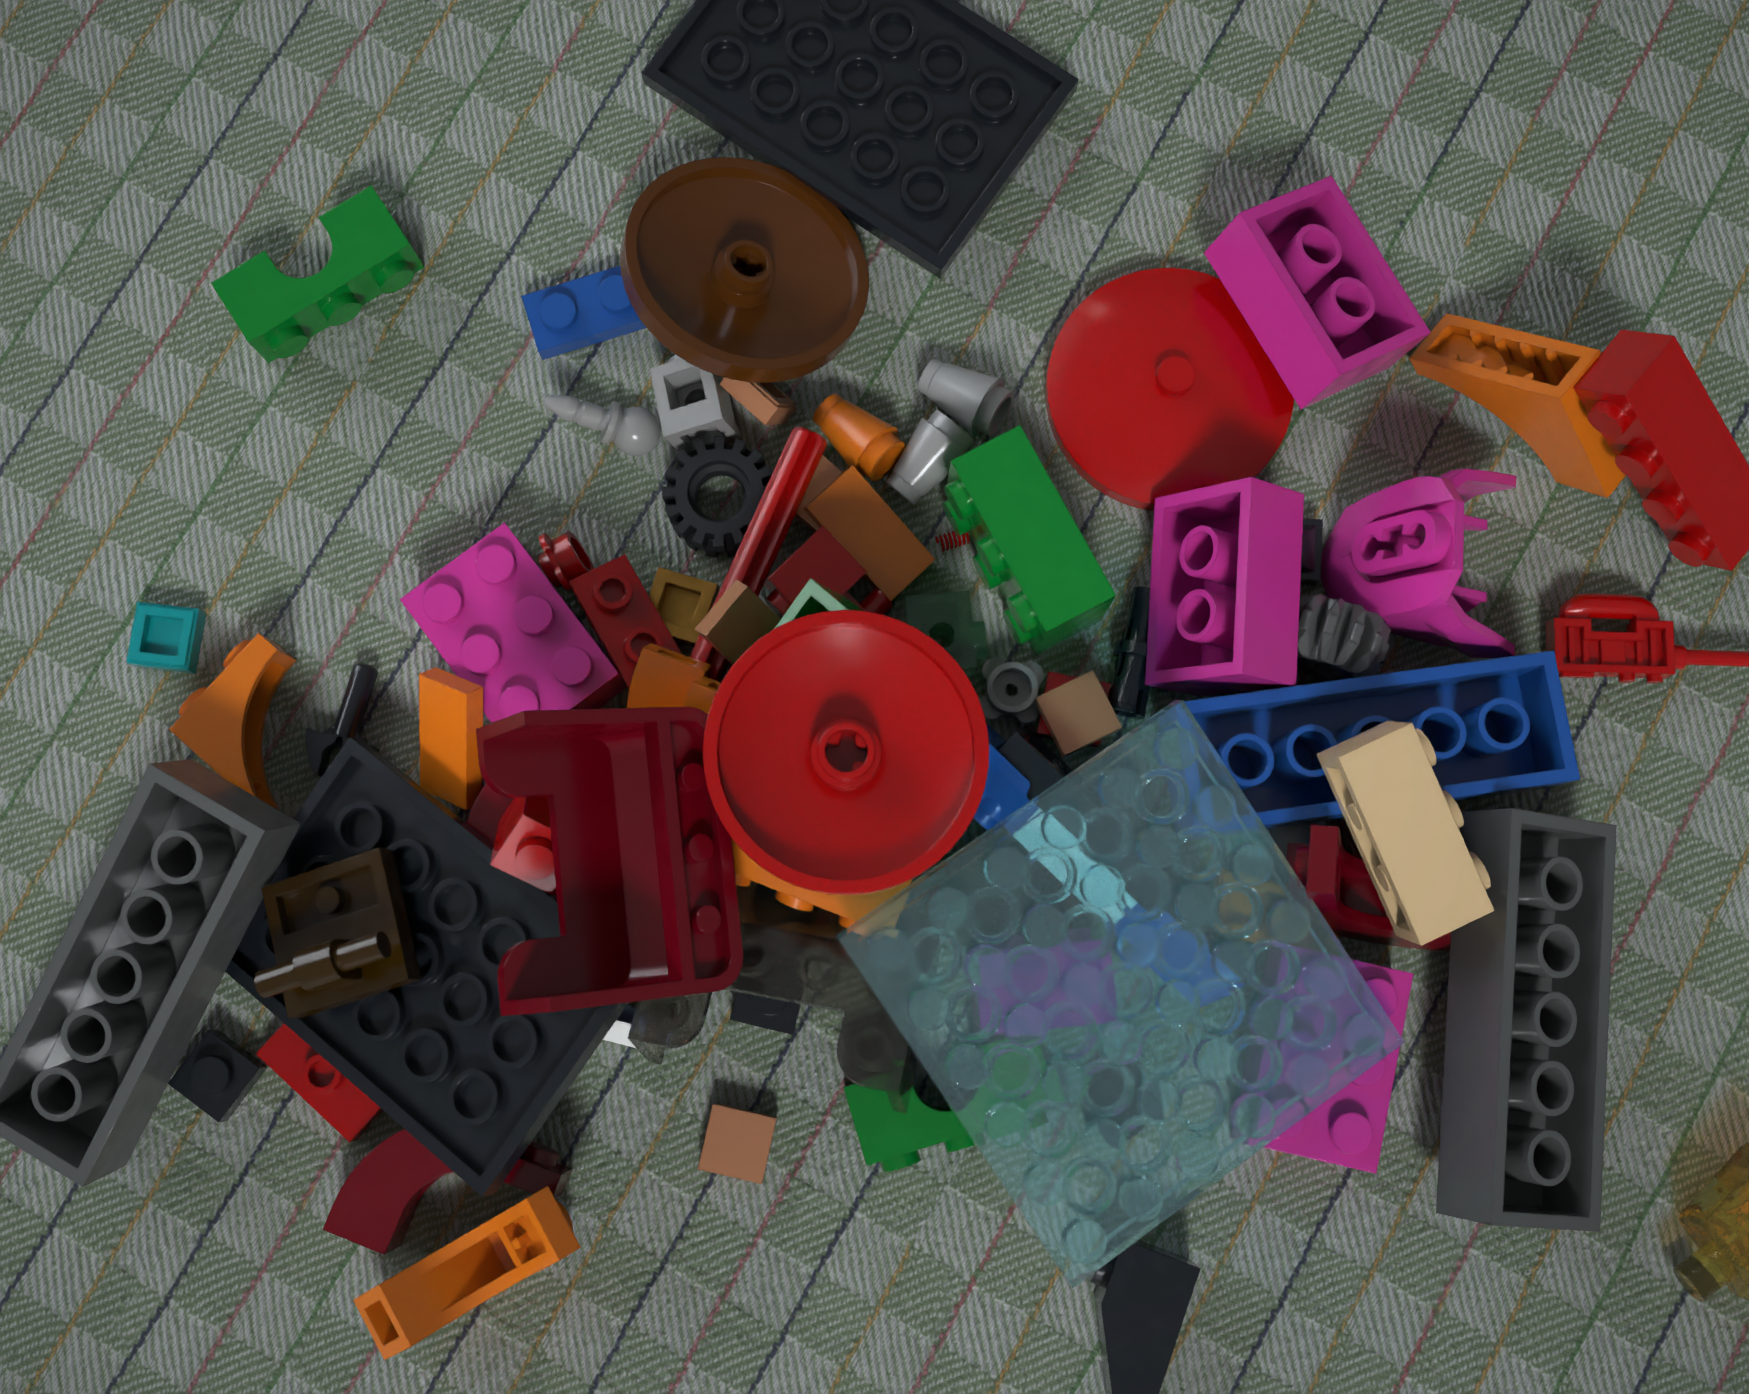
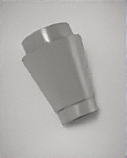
[918,358,1014,436]
[885,410,975,505]

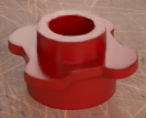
[538,531,594,591]

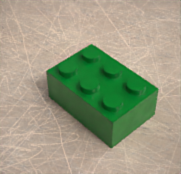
[942,425,1116,655]

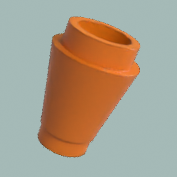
[813,393,905,481]

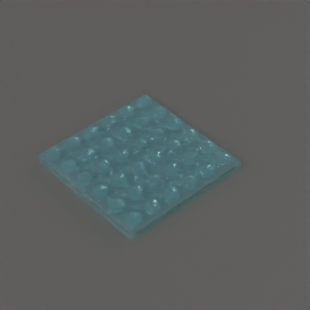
[835,700,1405,1288]

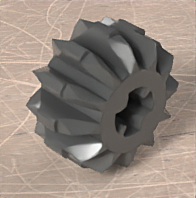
[1297,594,1391,680]

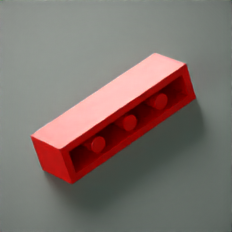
[1573,330,1749,571]

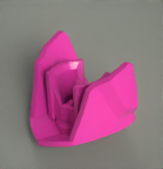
[1321,468,1516,658]

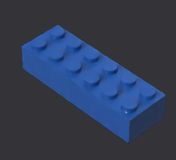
[1154,651,1580,842]

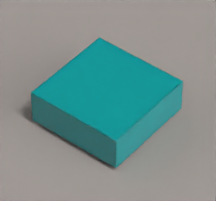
[126,601,207,674]

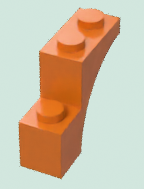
[169,633,297,811]

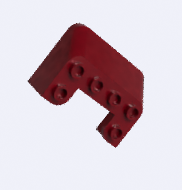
[476,707,743,1016]

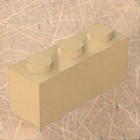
[1316,721,1495,946]

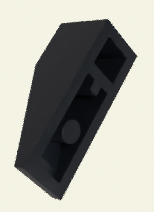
[1089,1231,1201,1394]

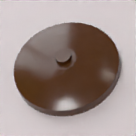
[620,157,869,383]

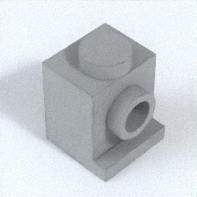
[650,355,742,454]

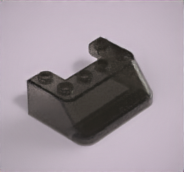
[628,881,940,1114]

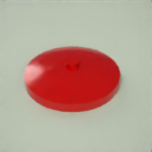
[1045,268,1294,511]
[703,610,989,896]

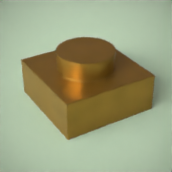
[649,567,720,646]

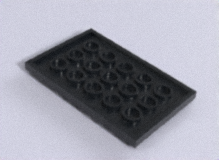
[641,0,1079,279]
[225,737,628,1197]

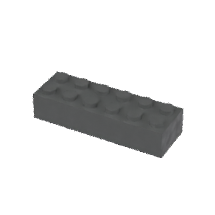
[0,759,301,1187]
[1436,808,1617,1232]

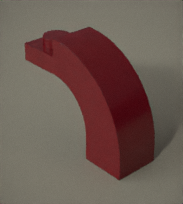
[1283,825,1451,951]
[322,1129,572,1255]

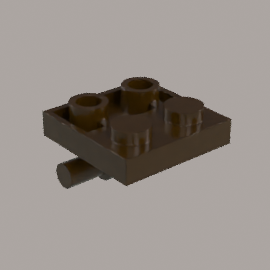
[254,847,422,1018]

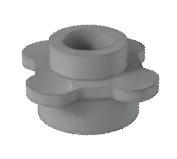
[979,657,1044,724]

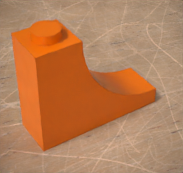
[1409,313,1626,498]

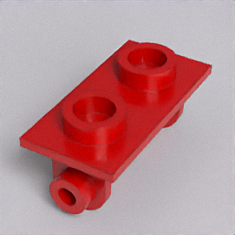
[568,554,682,690]

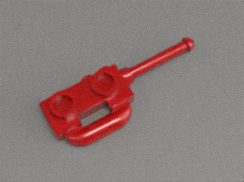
[1545,593,1749,684]

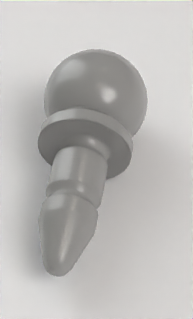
[543,395,661,456]

